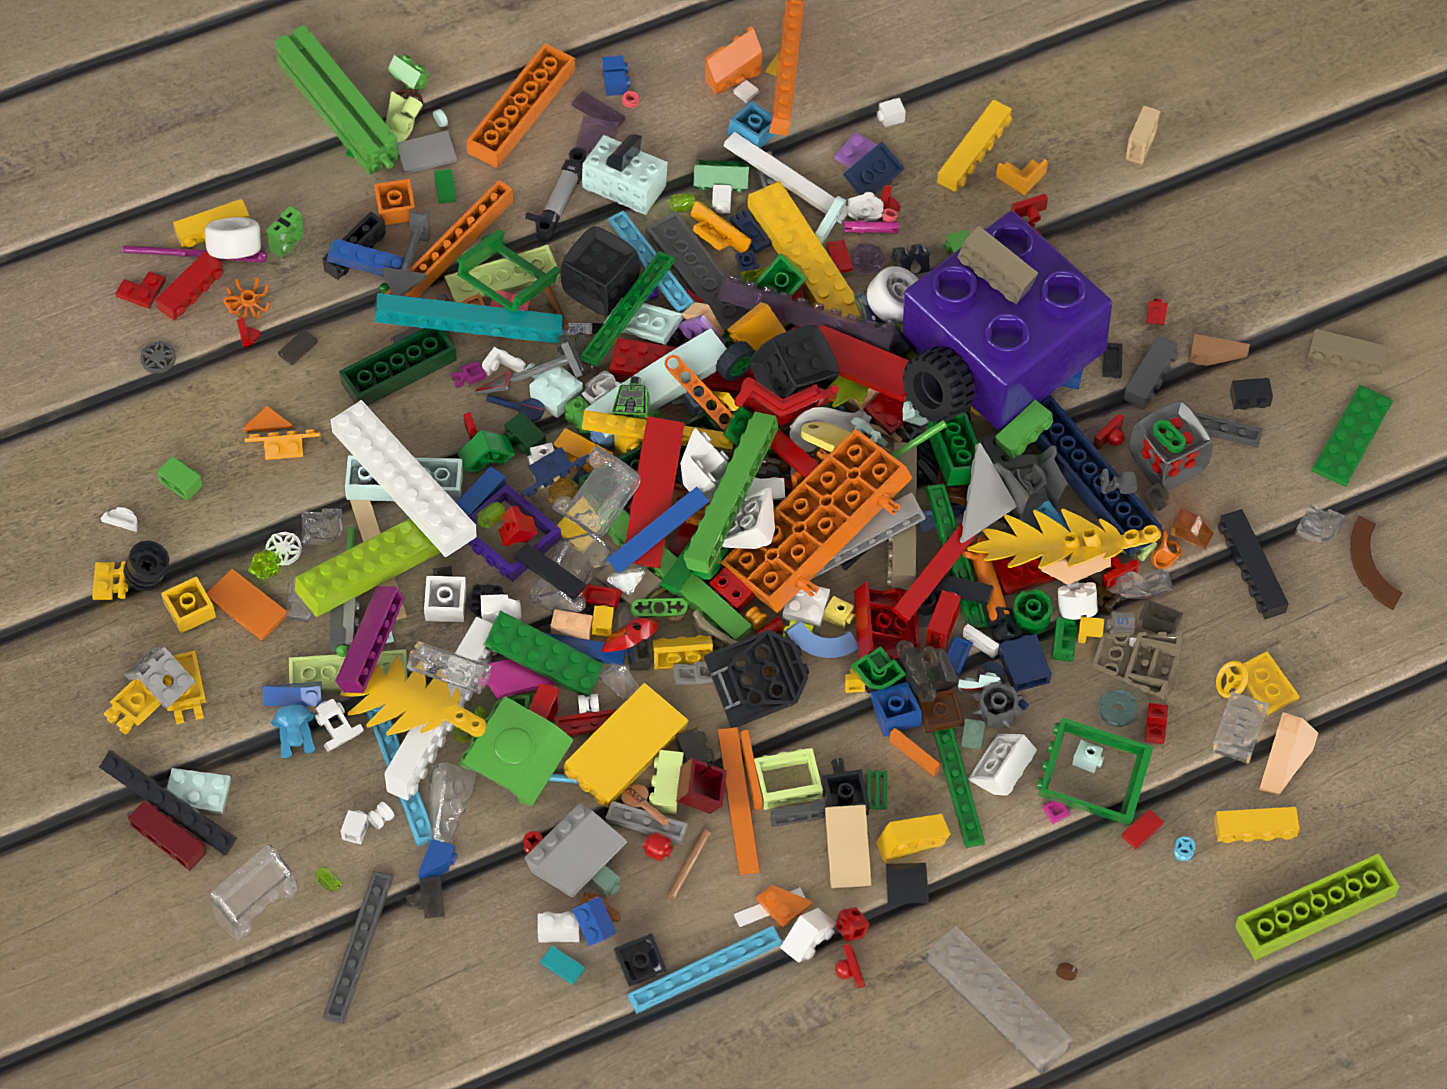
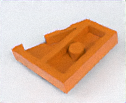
[756,885,812,929]

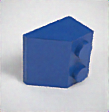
[870,682,922,737]

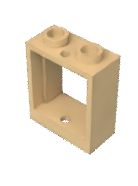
[1126,106,1160,165]

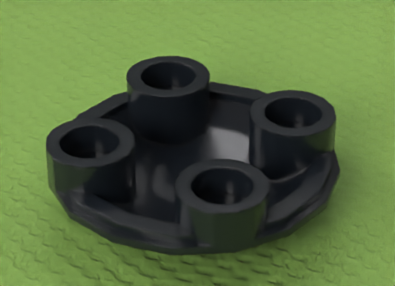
[468,584,505,616]

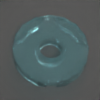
[1098,689,1138,727]

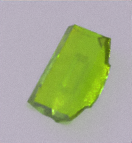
[315,866,342,892]

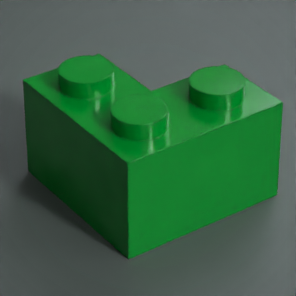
[457,430,515,473]

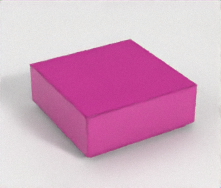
[1042,801,1070,824]

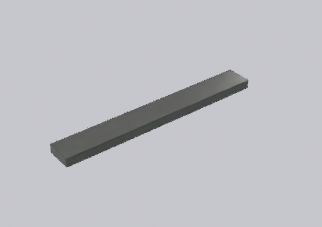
[323,871,393,1024]

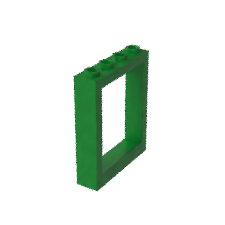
[1036,717,1154,825]

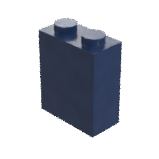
[998,634,1052,692]

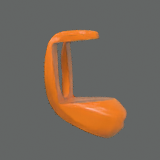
[1150,529,1182,569]

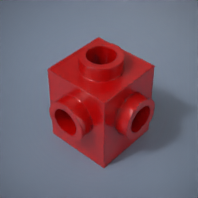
[835,907,870,942]

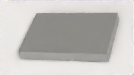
[396,130,457,175]

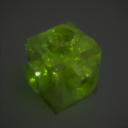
[248,549,282,580]

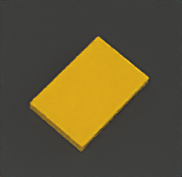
[1234,651,1300,716]

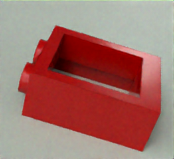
[925,590,961,653]
[529,683,560,723]

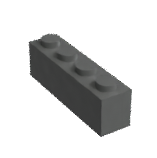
[1123,335,1179,409]

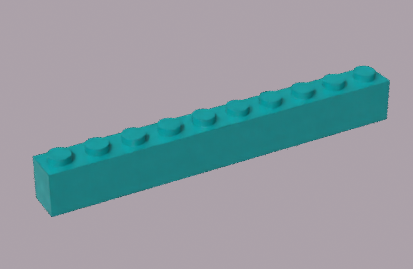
[374,293,562,344]

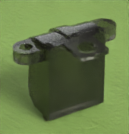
[896,640,959,702]

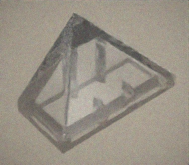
[607,566,647,596]
[599,663,640,701]

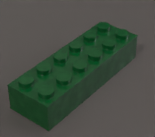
[339,328,457,406]

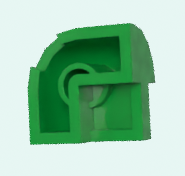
[851,646,906,690]

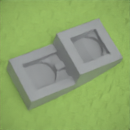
[673,661,713,685]

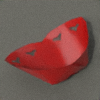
[601,617,659,652]

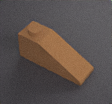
[1189,334,1250,365]

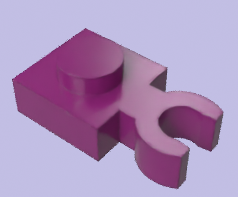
[451,361,486,388]

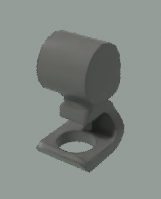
[1100,469,1137,494]

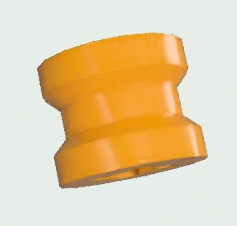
[744,606,768,630]

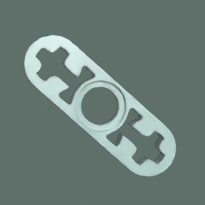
[815,196,847,244]

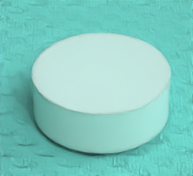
[433,109,448,128]

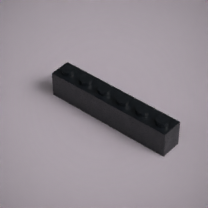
[1218,509,1289,619]

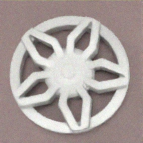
[266,532,302,565]

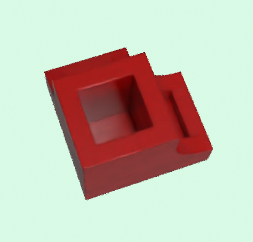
[498,506,538,546]

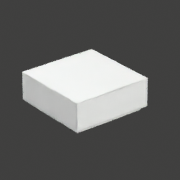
[734,80,759,103]

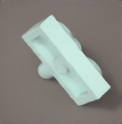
[850,417,888,447]

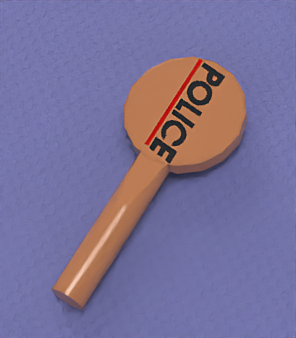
[622,784,669,826]

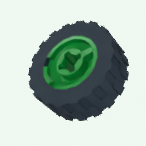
[716,341,756,381]

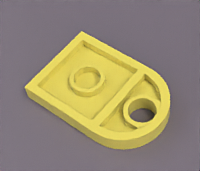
[801,422,851,452]

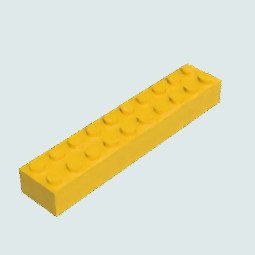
[747,181,868,337]

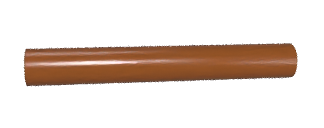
[544,286,569,331]

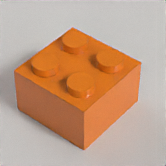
[374,179,416,225]

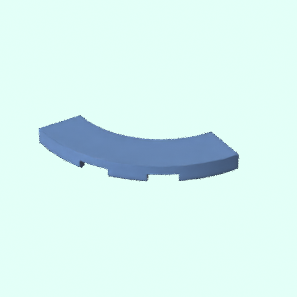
[783,621,858,658]

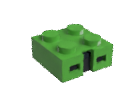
[267,206,305,258]

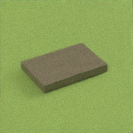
[596,563,662,610]

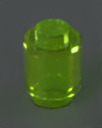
[668,192,695,213]
[477,501,506,529]

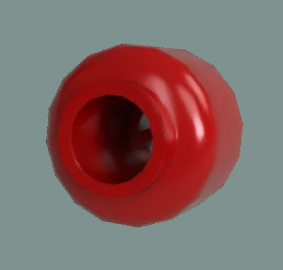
[642,832,674,861]

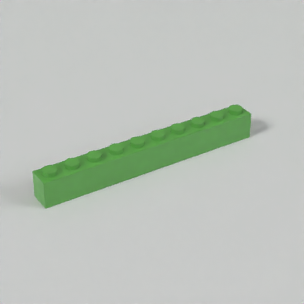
[684,412,778,574]
[599,502,752,641]

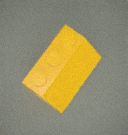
[652,635,713,670]

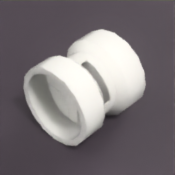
[578,694,599,714]
[366,802,395,830]

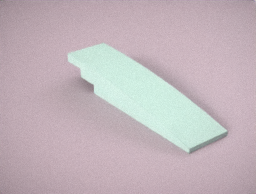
[585,328,727,438]

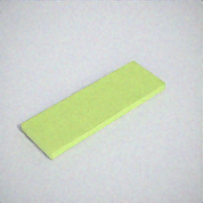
[444,245,561,303]
[289,649,408,693]

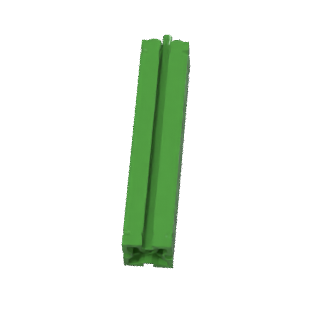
[274,25,399,175]

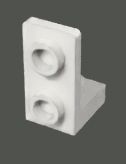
[482,347,526,376]

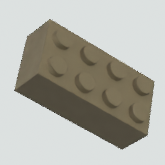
[957,225,1038,305]

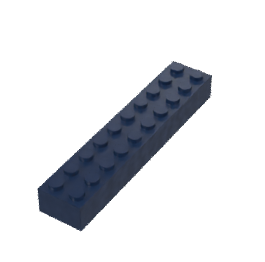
[1034,395,1162,556]

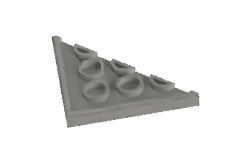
[960,443,1017,543]

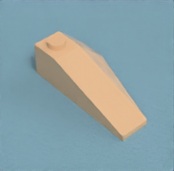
[1259,712,1318,796]

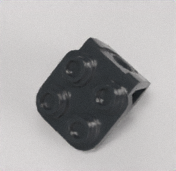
[890,244,930,275]

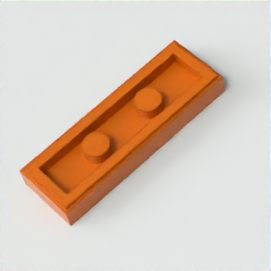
[889,728,940,777]

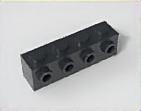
[322,211,386,280]

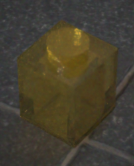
[548,476,578,509]

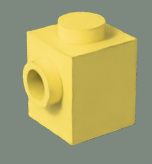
[824,596,855,630]

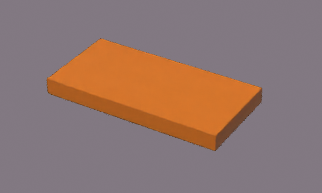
[206,569,289,641]

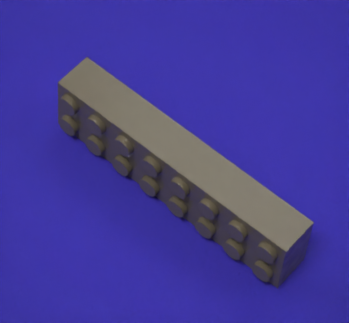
[887,442,917,590]

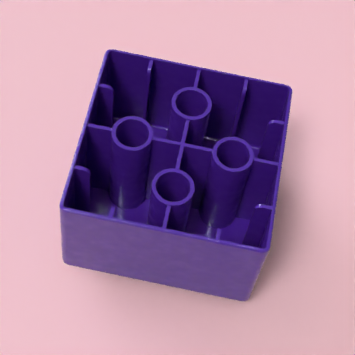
[902,211,1113,431]

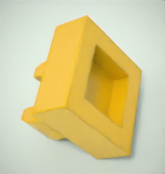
[845,669,865,693]

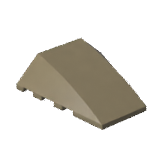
[1092,632,1184,699]

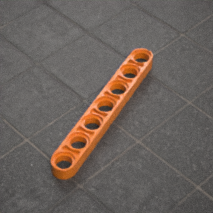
[664,355,733,431]

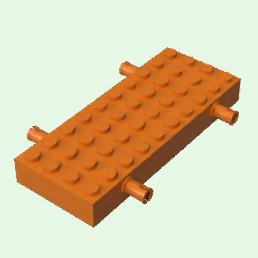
[721,429,912,613]

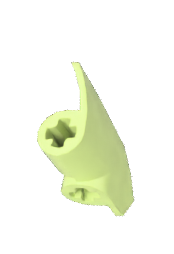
[385,92,422,143]

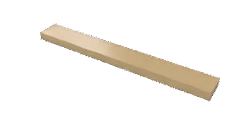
[350,500,407,620]

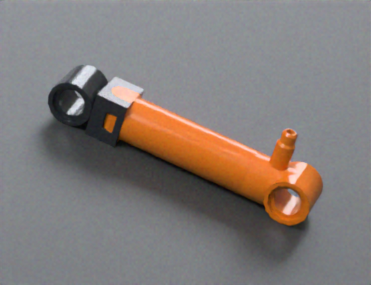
[962,536,1019,644]

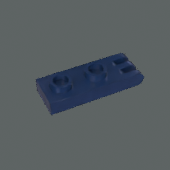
[729,209,772,254]

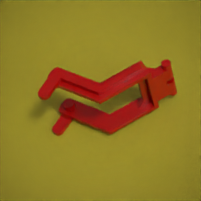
[733,377,839,427]

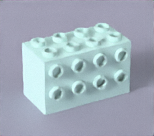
[582,135,668,215]

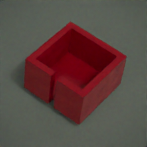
[676,758,727,814]

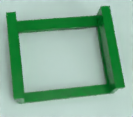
[457,229,561,313]

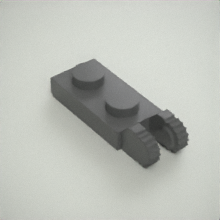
[770,800,826,827]

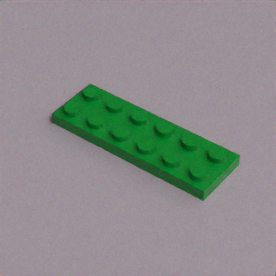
[1312,385,1394,487]
[484,610,604,697]

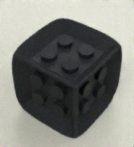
[561,226,640,316]
[750,325,839,399]

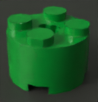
[1013,589,1053,635]

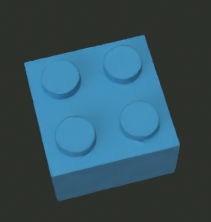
[727,101,776,148]

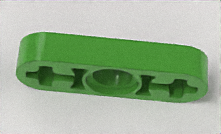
[630,598,688,618]

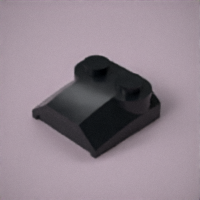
[613,933,667,987]

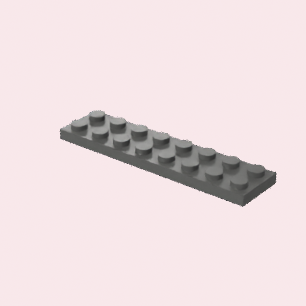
[646,212,751,334]

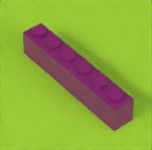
[335,586,405,693]

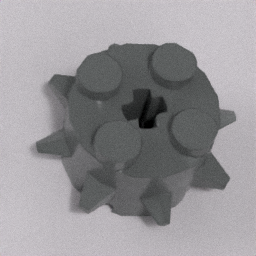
[972,682,1024,729]

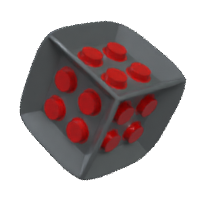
[1129,401,1213,492]

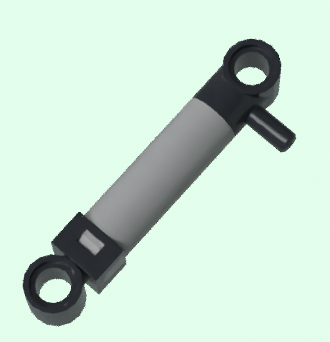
[525,147,587,242]

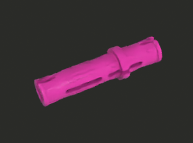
[844,220,899,234]

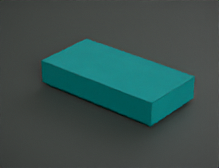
[540,946,585,986]

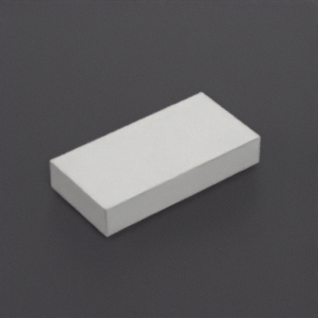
[962,624,999,658]

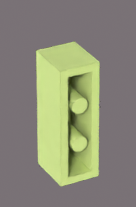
[649,750,684,815]

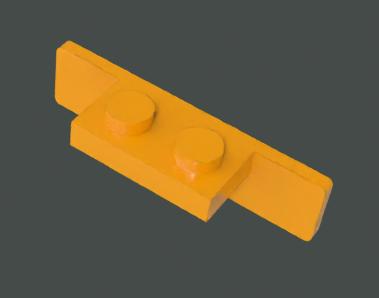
[690,201,751,253]
[245,429,321,460]

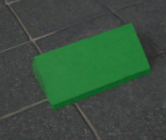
[745,253,808,315]

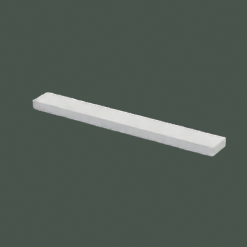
[724,132,849,224]

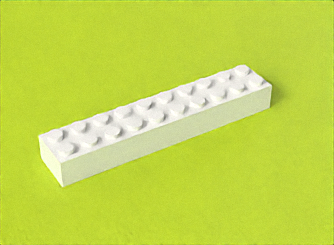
[331,400,477,557]
[385,617,497,801]

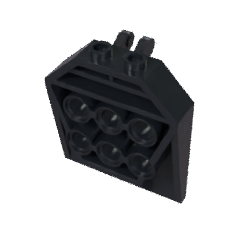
[703,630,810,728]

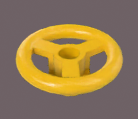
[1216,660,1248,698]

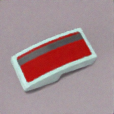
[958,673,1001,692]

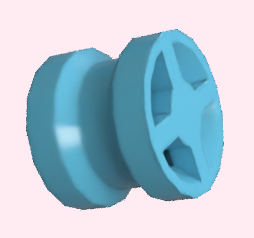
[1174,836,1195,861]

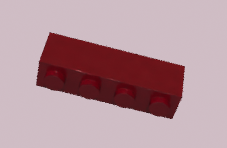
[128,800,206,872]

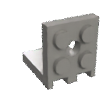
[124,647,196,708]

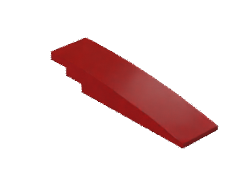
[625,416,685,569]

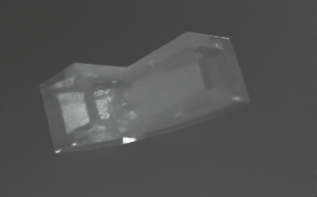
[1116,569,1173,599]

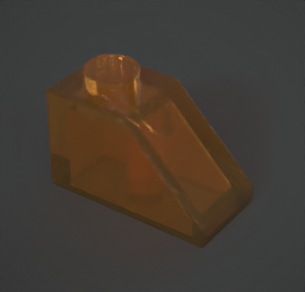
[1170,508,1213,549]

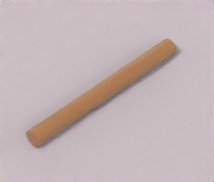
[668,829,711,900]

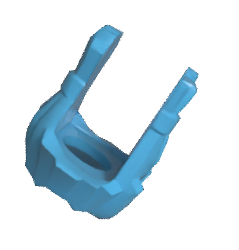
[271,704,315,759]

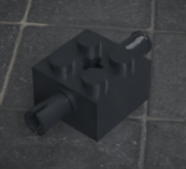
[822,758,870,815]

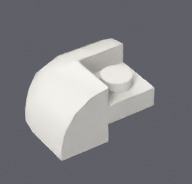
[582,370,620,405]
[481,595,522,624]

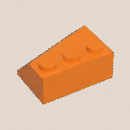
[705,26,762,94]

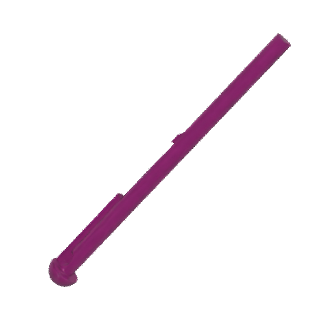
[123,246,267,264]

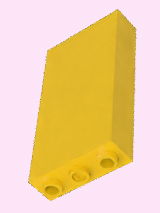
[564,683,689,808]

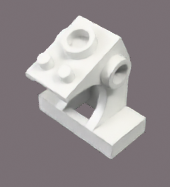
[315,699,364,752]

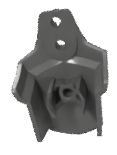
[982,434,1068,533]

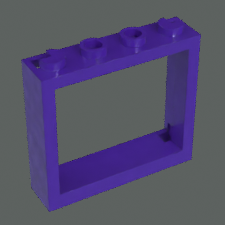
[467,484,561,582]

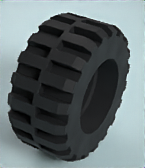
[903,346,975,423]

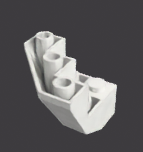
[681,428,730,503]

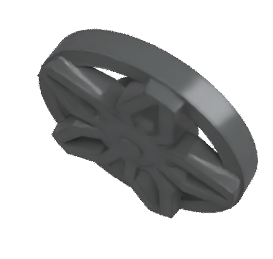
[140,341,176,373]

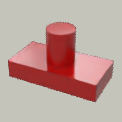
[1011,194,1048,223]

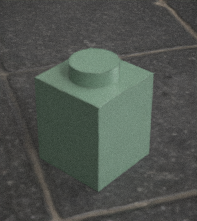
[961,719,985,750]
[588,865,620,899]

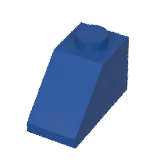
[418,839,458,883]

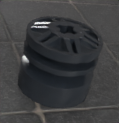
[123,540,169,591]

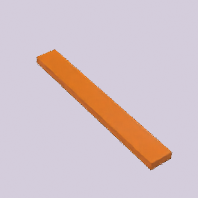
[718,727,759,875]

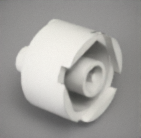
[1058,581,1098,619]

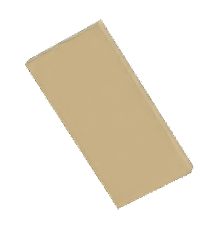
[825,805,871,889]

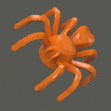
[223,277,270,319]

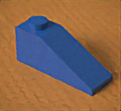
[262,681,323,707]

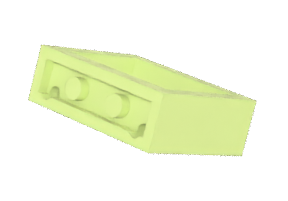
[754,748,823,810]

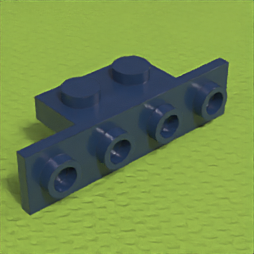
[521,447,589,497]

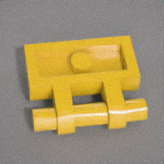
[92,561,128,600]

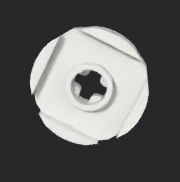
[847,192,884,222]

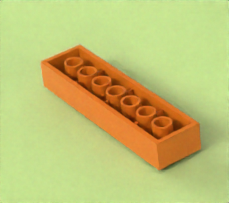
[466,43,575,169]

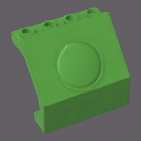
[458,696,573,806]

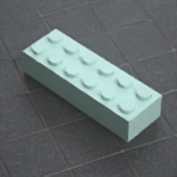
[345,456,463,503]

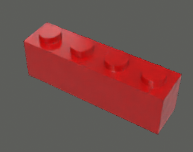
[156,251,224,321]

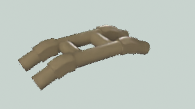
[692,610,744,661]

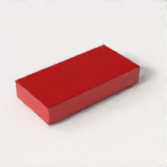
[580,584,622,609]
[1121,809,1164,849]

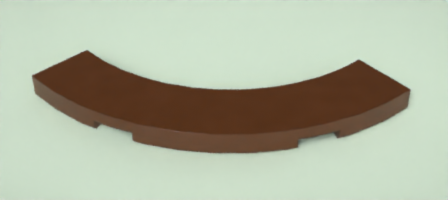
[1350,516,1402,610]

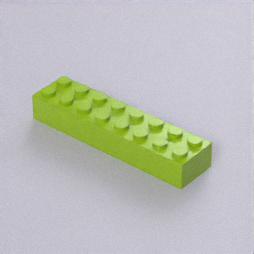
[294,519,441,617]
[1235,853,1400,961]

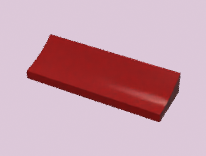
[819,324,909,402]

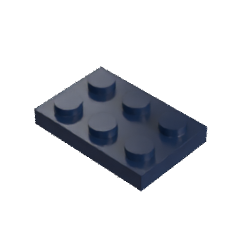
[842,141,905,195]

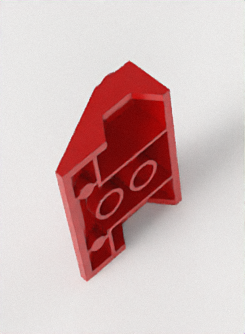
[854,582,921,663]

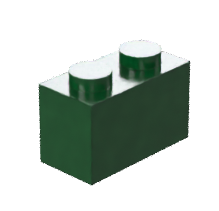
[504,412,546,457]

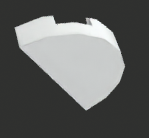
[101,507,138,532]

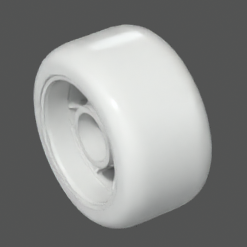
[205,217,261,259]
[867,266,919,324]

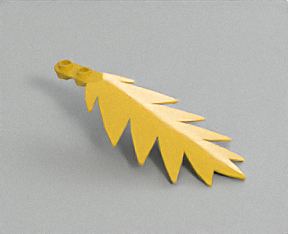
[967,509,1161,569]
[340,657,486,737]

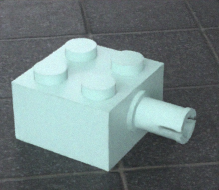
[525,363,583,418]

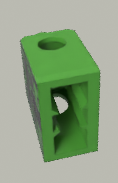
[612,376,650,419]

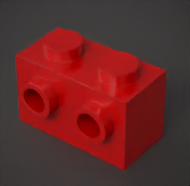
[710,567,755,613]

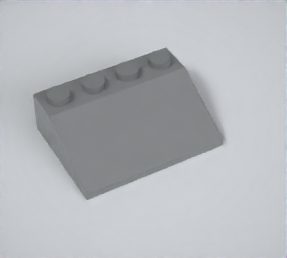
[525,803,627,898]

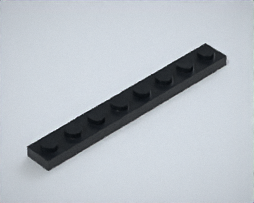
[99,750,237,855]

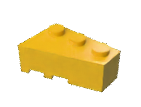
[876,814,950,863]

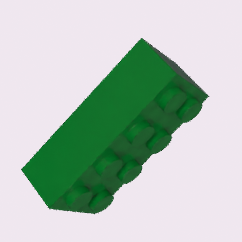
[926,412,978,486]

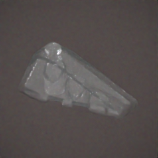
[429,762,477,844]

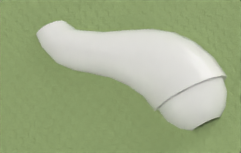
[789,407,872,452]

